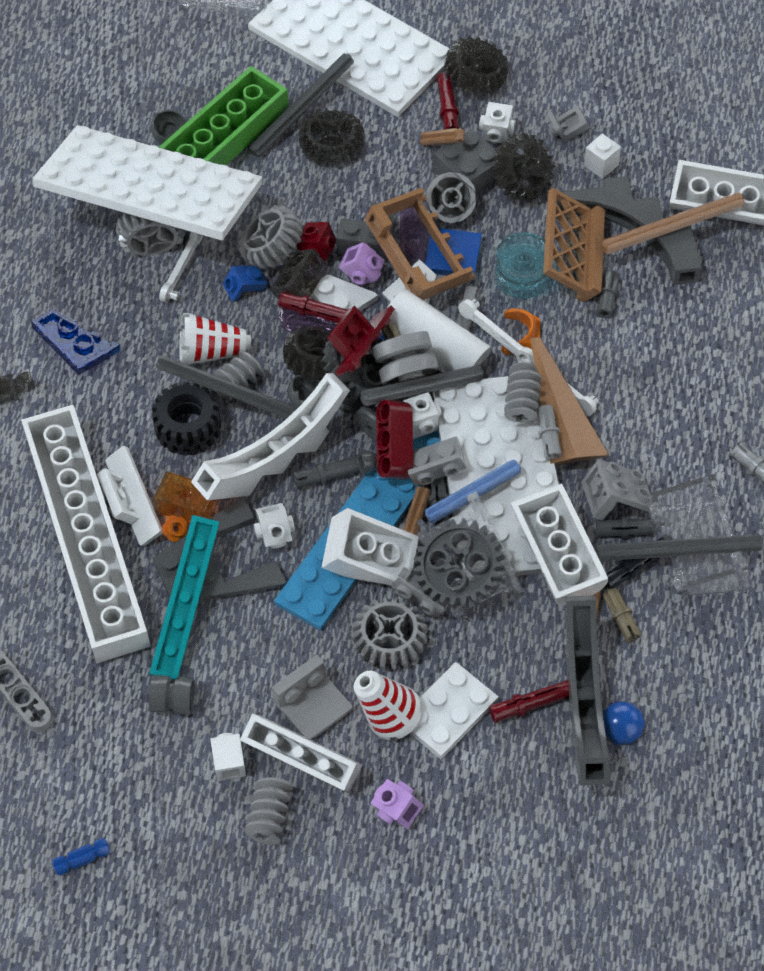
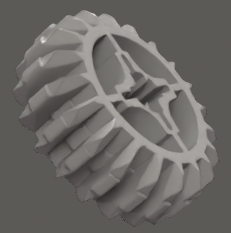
[238,205,303,271]
[116,212,185,257]
[351,596,428,671]

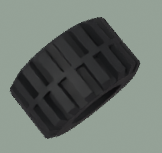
[152,382,221,455]

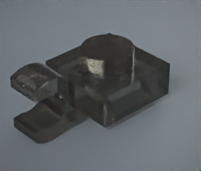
[0,371,35,405]

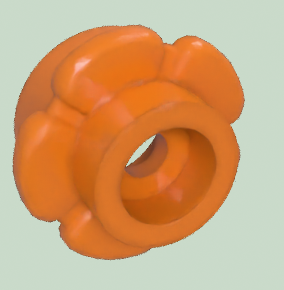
[162,515,188,542]

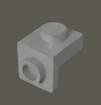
[548,105,590,142]

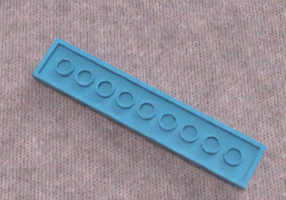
[274,431,440,631]

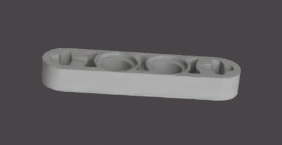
[0,649,52,733]

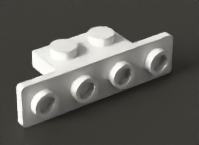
[97,446,163,546]

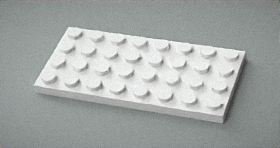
[248,0,457,117]
[33,125,262,241]
[432,376,559,581]

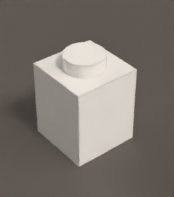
[584,133,621,179]
[210,733,246,781]

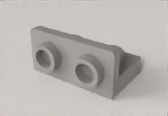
[408,436,467,486]

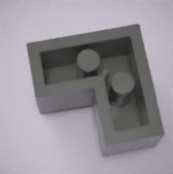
[336,202,396,263]

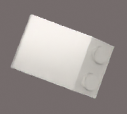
[321,508,419,585]

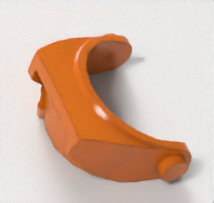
[501,308,541,355]

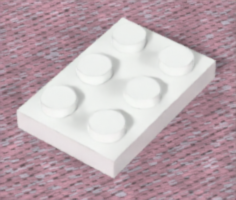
[410,662,499,759]

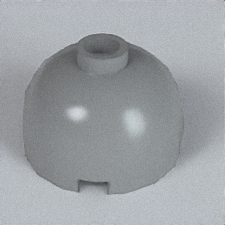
[425,172,476,223]

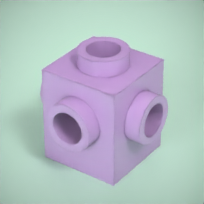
[339,242,385,286]
[371,779,424,830]

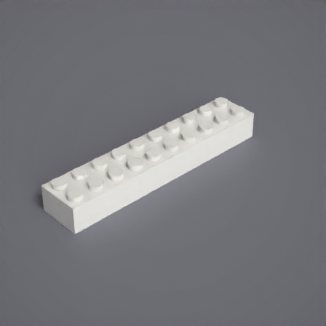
[21,405,151,664]

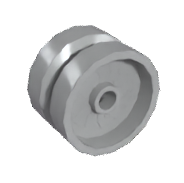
[372,331,439,386]

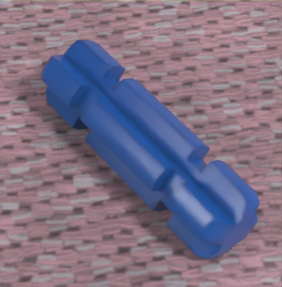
[52,838,111,875]

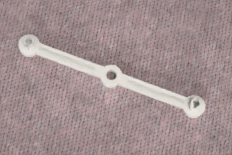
[159,232,203,303]
[458,299,598,416]

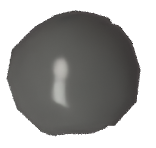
[151,109,187,145]
[287,374,320,408]

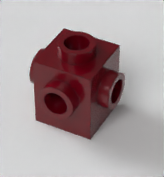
[296,222,336,262]

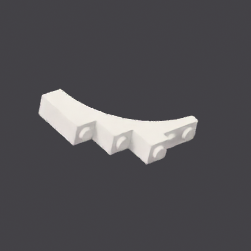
[191,373,350,500]

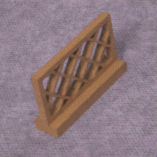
[543,188,605,302]

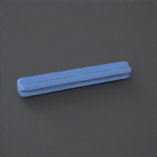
[425,459,521,523]

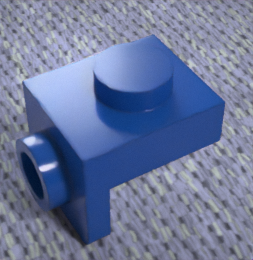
[223,266,268,301]

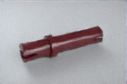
[437,72,459,130]
[278,291,348,323]
[489,679,569,723]

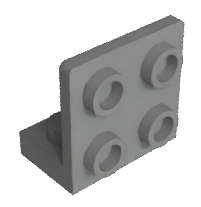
[581,459,656,521]
[271,655,352,740]

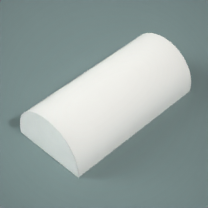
[669,160,764,226]
[380,288,492,372]
[511,484,608,605]

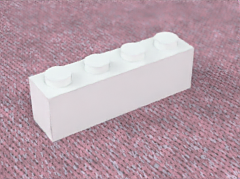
[240,714,362,791]

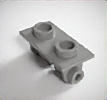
[391,567,445,618]

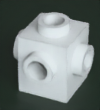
[479,102,515,144]
[403,392,441,439]
[254,503,295,548]

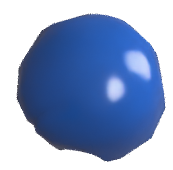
[602,701,645,745]

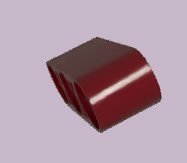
[376,400,413,480]

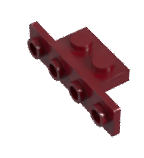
[327,305,395,376]

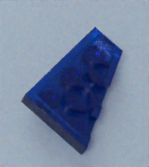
[31,309,120,375]

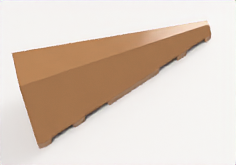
[530,337,609,466]

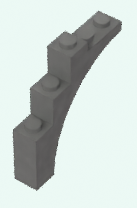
[556,176,701,285]
[565,595,610,786]

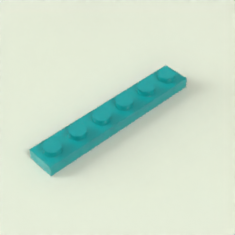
[149,515,219,681]

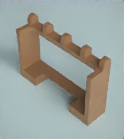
[364,188,476,300]

